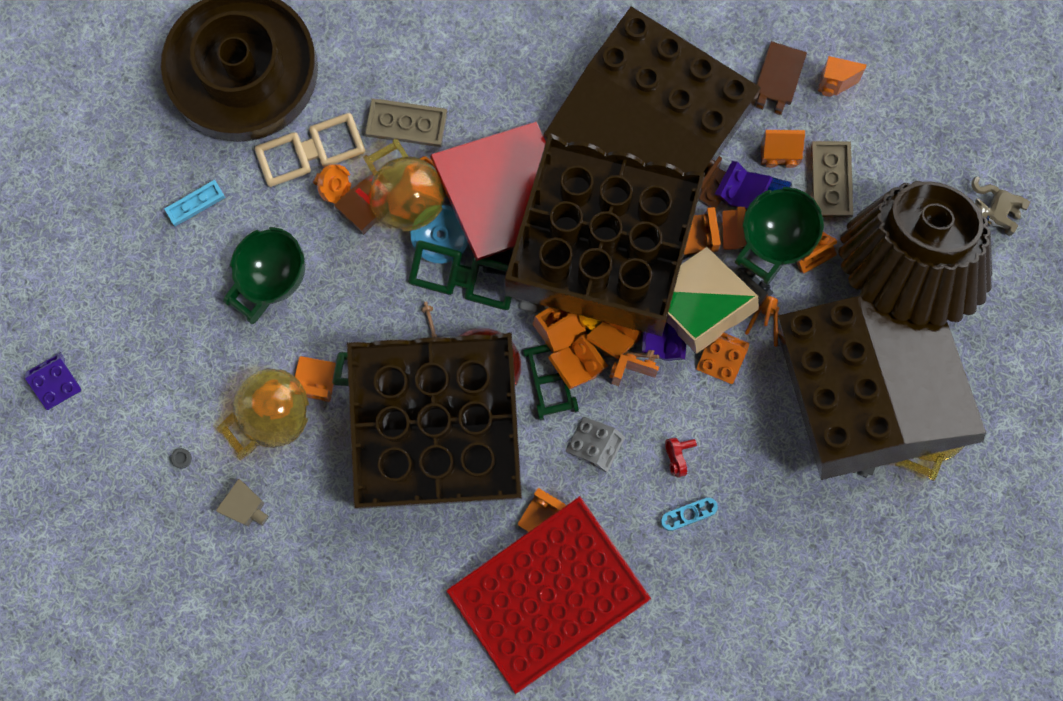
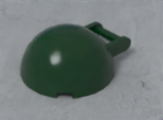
[735,187,824,285]
[223,227,306,324]

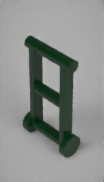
[523,344,579,421]

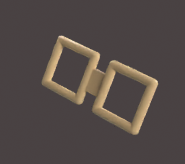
[254,113,365,187]

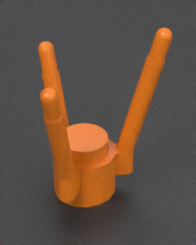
[745,296,779,347]

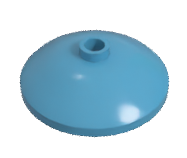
[411,204,468,263]

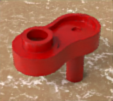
[665,437,697,478]

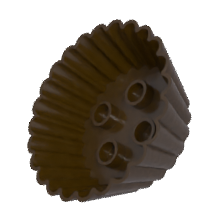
[838,181,993,326]

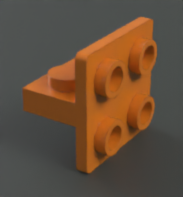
[722,207,747,250]
[797,232,837,274]

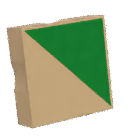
[666,247,759,354]

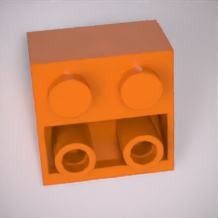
[532,307,587,353]

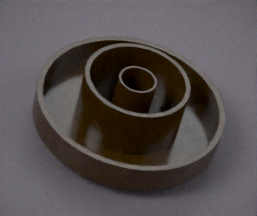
[161,0,318,142]

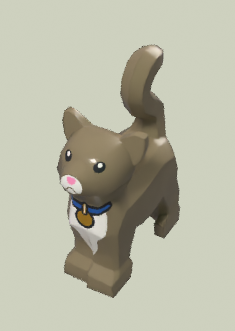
[971,176,1031,236]

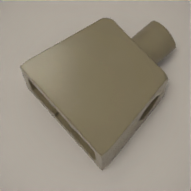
[216,479,269,526]

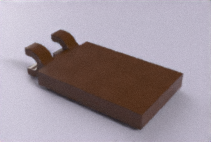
[756,41,807,115]

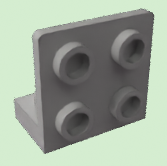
[566,417,625,472]

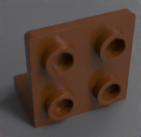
[698,156,726,210]

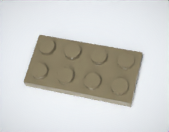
[365,98,448,147]
[811,141,853,217]

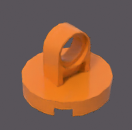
[313,164,351,203]

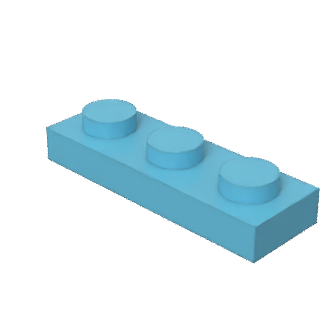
[164,180,226,227]

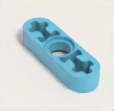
[661,498,718,531]

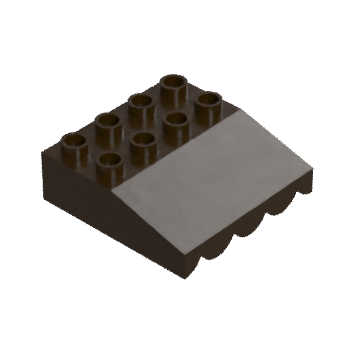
[543,6,761,176]
[505,133,705,336]
[778,296,986,480]
[347,333,522,509]

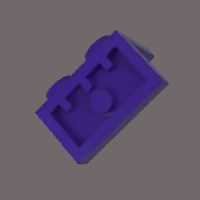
[715,161,773,210]
[642,322,687,361]
[25,352,81,410]

